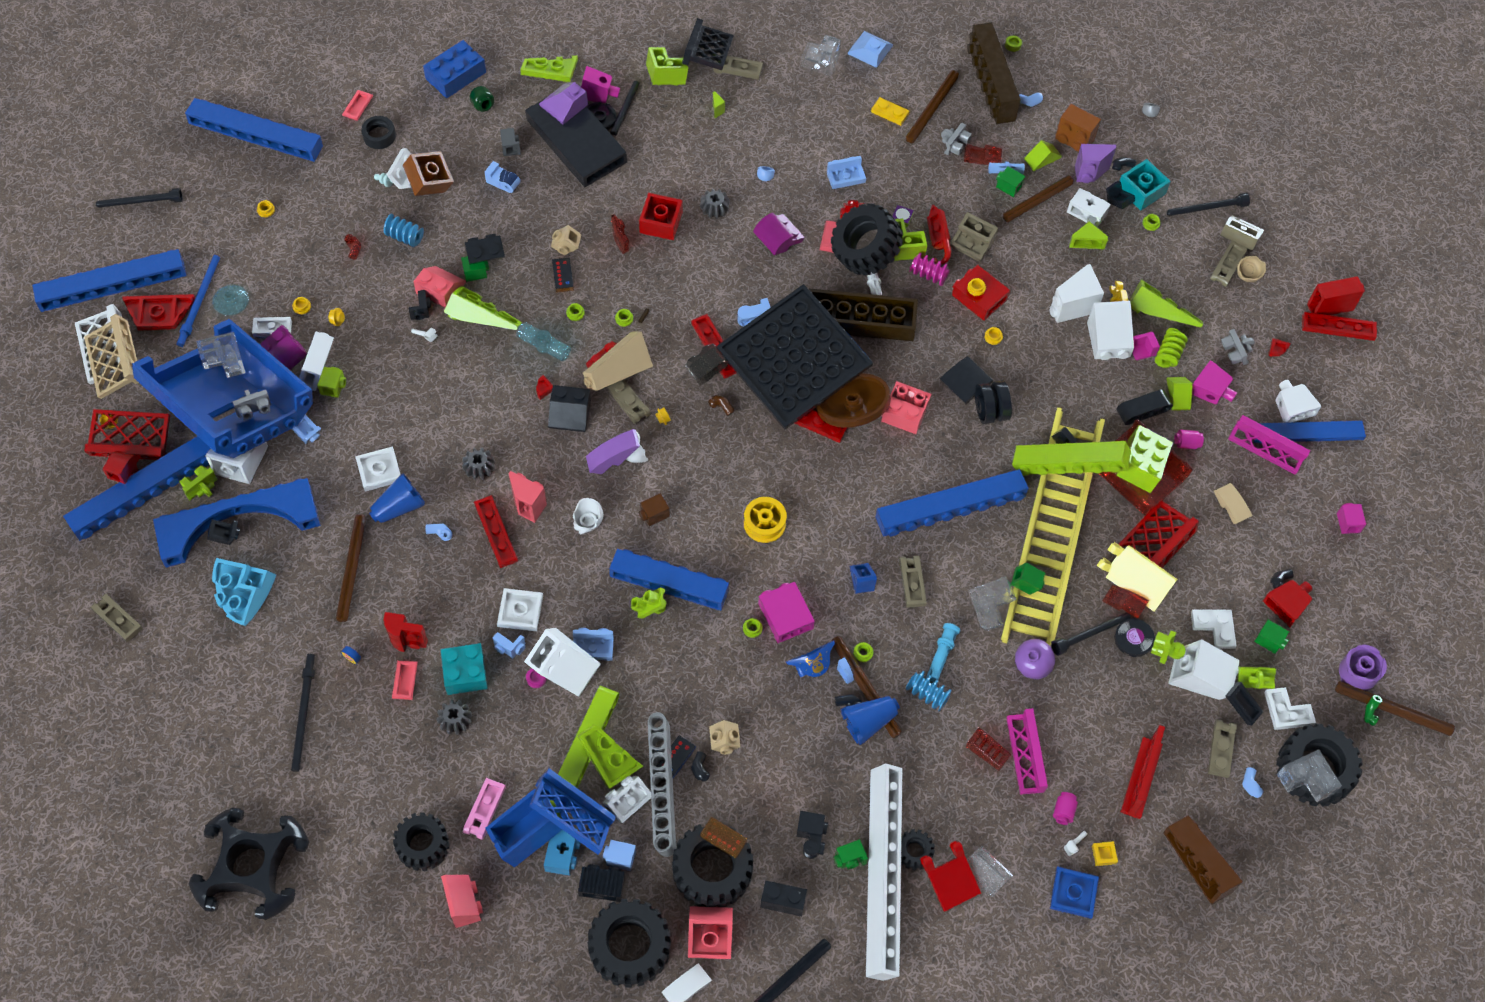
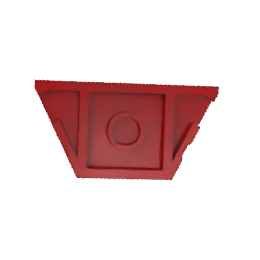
[122,294,195,331]

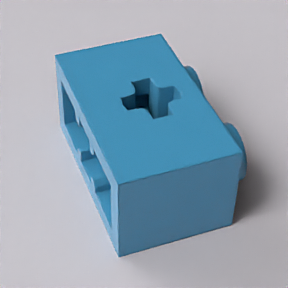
[544,829,581,876]

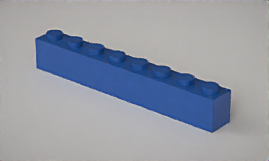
[185,98,323,162]
[32,249,187,312]
[63,436,211,541]
[875,469,1029,537]

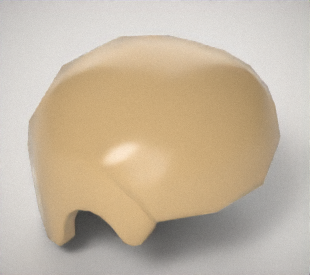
[1237,256,1266,283]

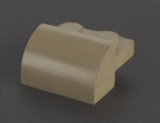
[950,212,998,262]
[1220,215,1264,251]

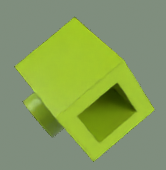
[317,367,346,398]

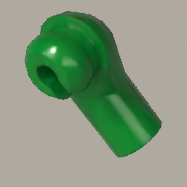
[1364,695,1382,726]

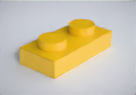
[871,97,909,126]

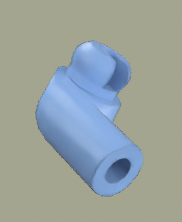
[1019,93,1043,107]
[426,524,452,541]
[1242,767,1263,798]

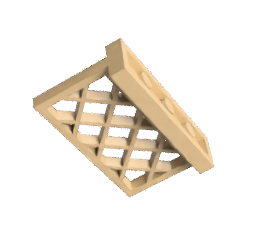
[84,314,139,399]

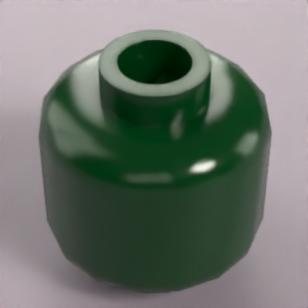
[469,86,494,112]

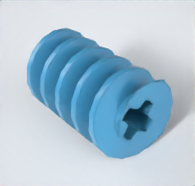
[384,213,424,247]
[905,671,952,712]

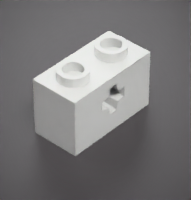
[1067,188,1111,228]

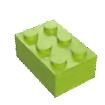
[1116,425,1173,493]

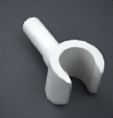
[411,328,438,342]
[1064,831,1087,856]

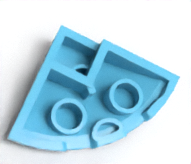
[212,558,276,626]

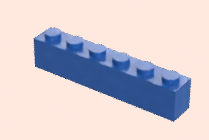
[609,549,729,611]

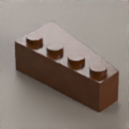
[1163,815,1243,905]

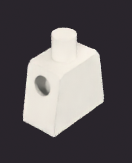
[1276,380,1321,423]

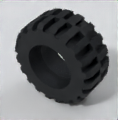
[831,203,903,275]
[1276,723,1363,807]
[672,822,754,907]
[587,899,671,988]

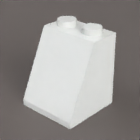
[1050,264,1104,323]
[1087,301,1134,360]
[206,442,268,484]
[1168,639,1239,700]

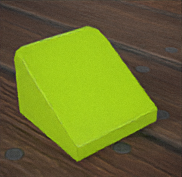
[713,91,725,118]

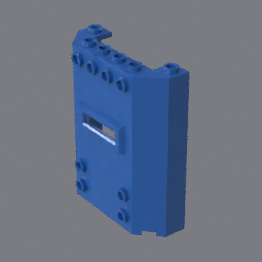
[132,319,313,458]

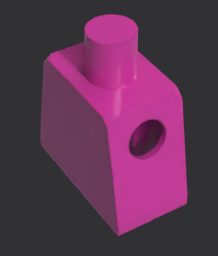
[581,66,620,103]
[1192,360,1237,405]

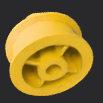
[744,497,787,543]

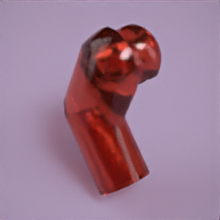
[344,234,361,260]

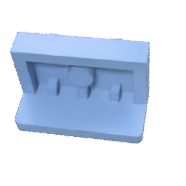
[827,156,866,189]
[573,628,614,661]

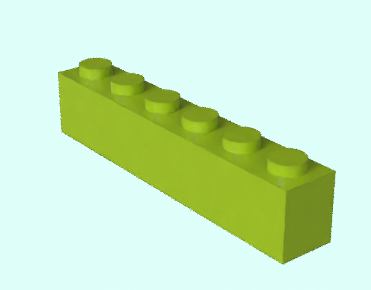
[1012,441,1131,476]

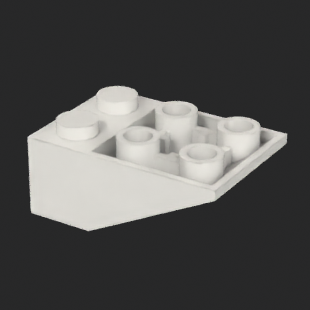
[524,628,601,697]

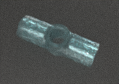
[516,322,571,361]

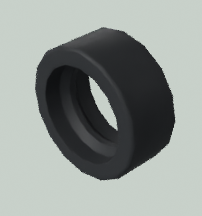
[361,116,396,149]

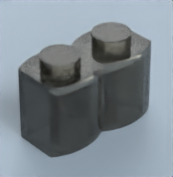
[685,343,728,386]

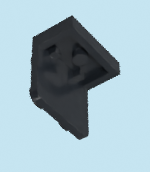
[464,234,505,265]

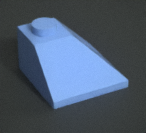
[848,31,893,68]

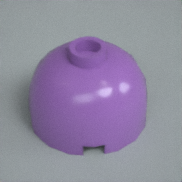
[1015,639,1055,679]

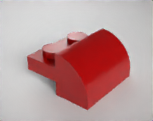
[384,612,428,652]

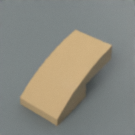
[1214,483,1253,524]

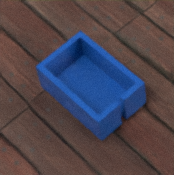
[423,40,486,99]
[485,789,562,868]

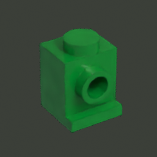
[833,839,868,869]

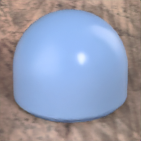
[757,166,775,181]

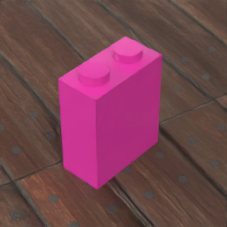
[758,582,815,643]

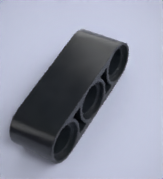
[1116,389,1173,425]

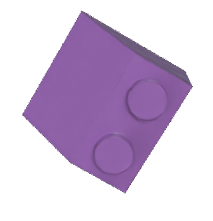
[1075,144,1116,183]

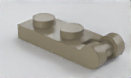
[713,54,763,80]
[1210,241,1248,287]
[607,379,651,424]
[899,556,927,608]
[90,594,143,643]
[1208,719,1237,778]

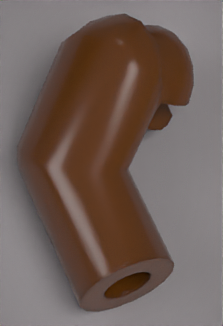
[708,395,735,416]

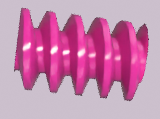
[909,252,950,286]

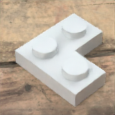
[252,317,292,337]
[1191,610,1236,649]
[1264,687,1316,730]

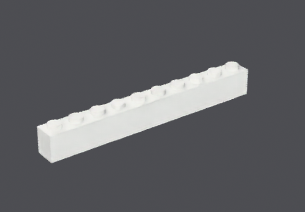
[866,764,902,981]

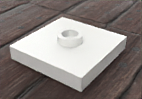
[355,447,401,492]
[497,588,543,631]

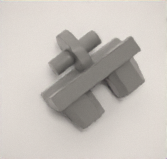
[941,123,972,155]
[1221,329,1255,365]
[233,389,271,421]

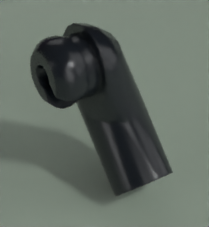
[1112,157,1137,171]
[1270,569,1294,589]
[834,694,862,706]
[691,751,710,782]

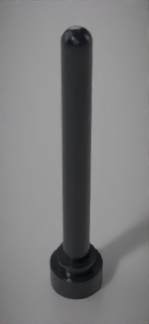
[96,188,183,208]
[1167,192,1250,216]
[1051,612,1131,656]

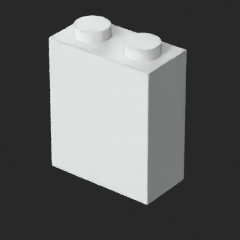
[299,331,334,391]

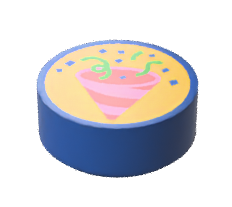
[341,646,361,665]

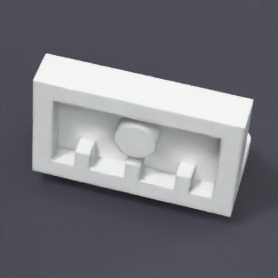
[386,148,411,189]
[603,776,651,823]

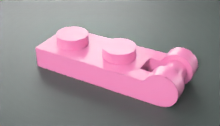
[463,778,506,840]

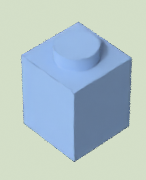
[603,840,636,871]

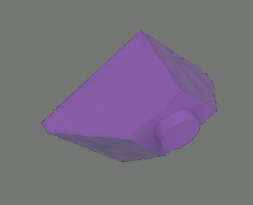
[539,82,588,124]

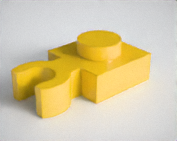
[1109,281,1129,302]

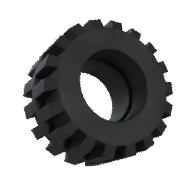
[393,812,450,871]

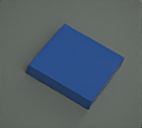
[1050,867,1099,919]

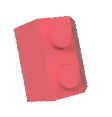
[413,266,466,308]
[441,875,483,928]
[688,906,733,959]

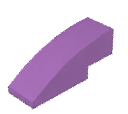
[586,429,640,474]

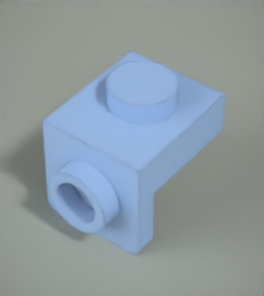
[292,414,321,444]
[493,632,525,659]

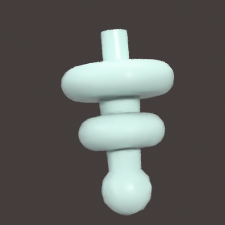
[374,173,393,187]

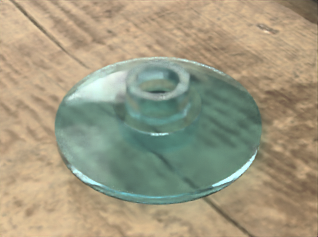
[212,285,249,316]

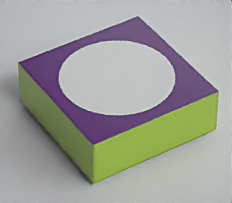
[892,205,914,227]

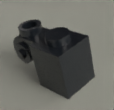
[796,811,828,859]

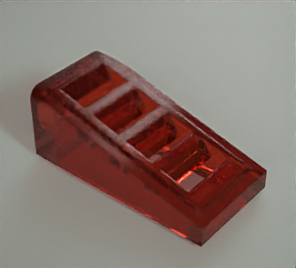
[966,728,1011,771]

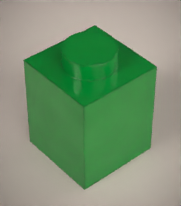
[996,166,1025,198]
[461,256,490,282]
[1011,563,1045,595]
[1254,619,1289,654]

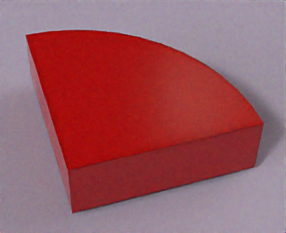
[1268,338,1291,357]
[536,375,553,400]

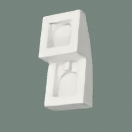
[662,963,712,1002]

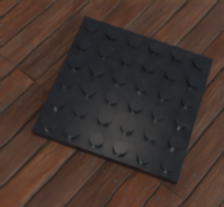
[716,284,873,430]

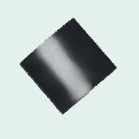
[940,356,993,404]

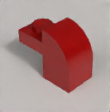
[102,451,139,484]

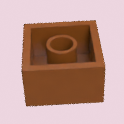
[1055,104,1101,151]
[403,151,454,196]

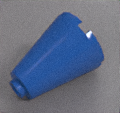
[369,473,425,523]
[841,696,900,745]

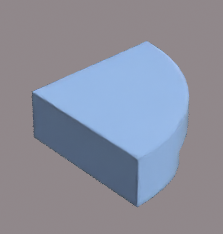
[837,657,854,684]

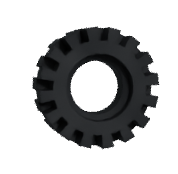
[901,829,935,871]

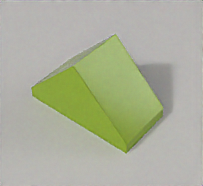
[1024,140,1062,171]
[1069,221,1108,249]
[1167,377,1192,411]

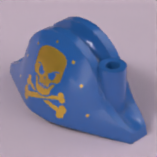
[785,640,835,677]

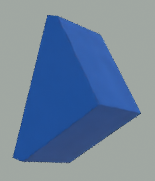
[849,563,877,594]

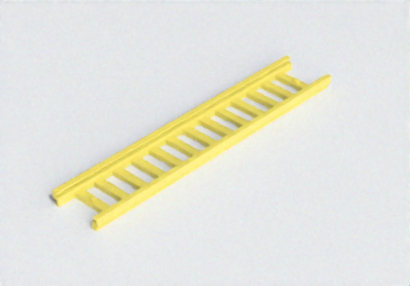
[1001,407,1105,647]

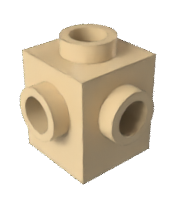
[551,225,581,255]
[709,720,740,755]

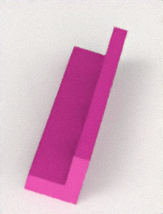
[1228,415,1310,475]
[1006,708,1048,795]

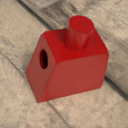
[1263,580,1313,627]

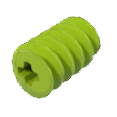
[1155,328,1188,368]

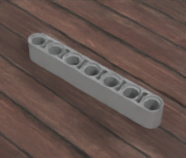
[648,712,676,857]

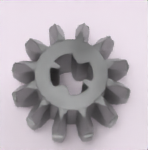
[700,189,730,219]
[462,448,495,480]
[437,700,472,735]

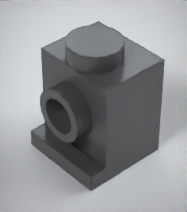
[500,128,521,156]

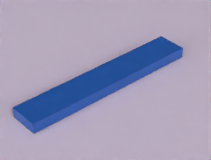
[1253,421,1366,443]

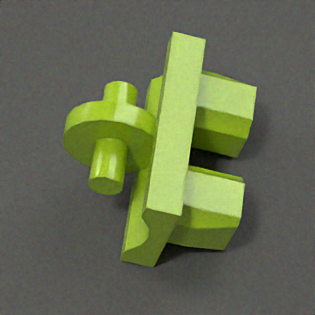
[180,465,218,500]
[631,587,667,619]
[1151,631,1186,664]
[1237,667,1276,689]

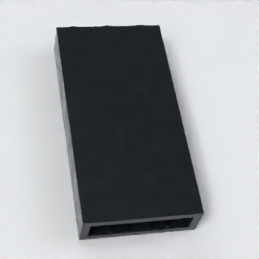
[525,97,627,188]

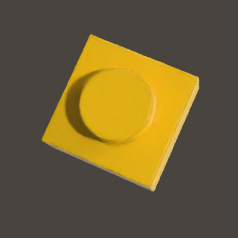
[1092,841,1118,866]

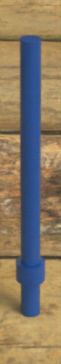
[176,255,220,347]

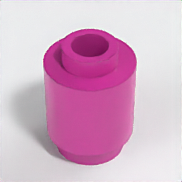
[1174,429,1204,449]
[1053,792,1078,825]

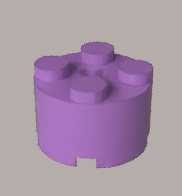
[1339,645,1387,691]

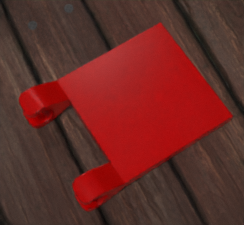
[920,841,981,912]

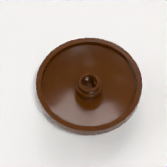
[817,373,891,428]

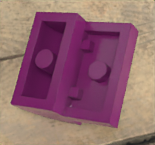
[753,212,804,255]
[260,325,308,370]

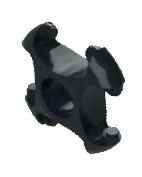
[188,807,309,920]

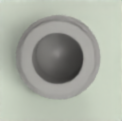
[1142,103,1160,117]

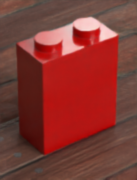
[952,265,1010,321]
[1307,276,1365,315]

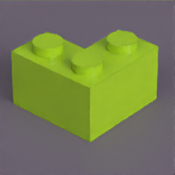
[646,47,688,85]
[894,218,927,261]

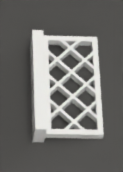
[75,304,122,384]

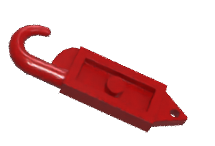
[926,204,951,265]

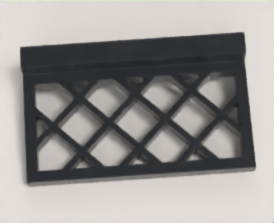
[682,18,734,70]

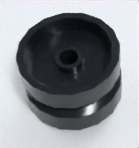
[975,380,1012,424]

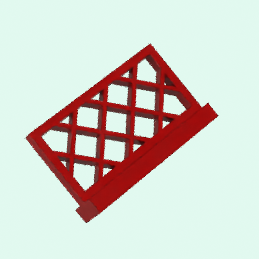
[84,409,171,460]
[1119,500,1199,568]
[1120,725,1165,819]

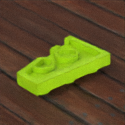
[520,55,578,82]
[577,724,643,789]

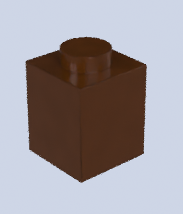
[639,493,670,526]

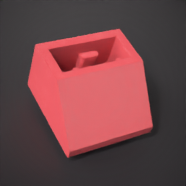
[881,381,931,434]
[509,471,547,523]

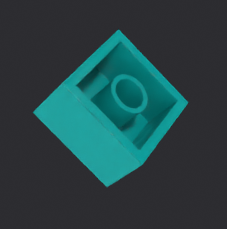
[1120,159,1171,211]
[441,643,488,695]

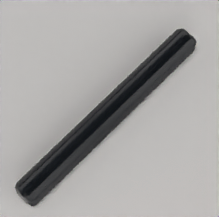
[754,938,831,1002]

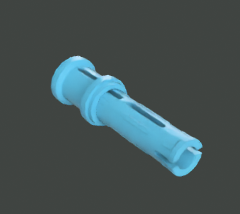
[926,623,961,682]

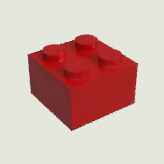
[639,193,683,241]

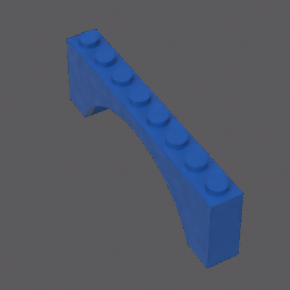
[153,478,321,568]

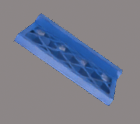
[529,768,616,855]

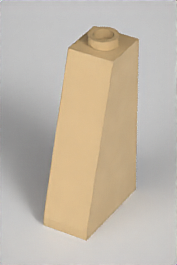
[583,331,653,391]

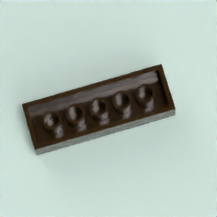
[967,22,1021,124]
[809,288,918,342]

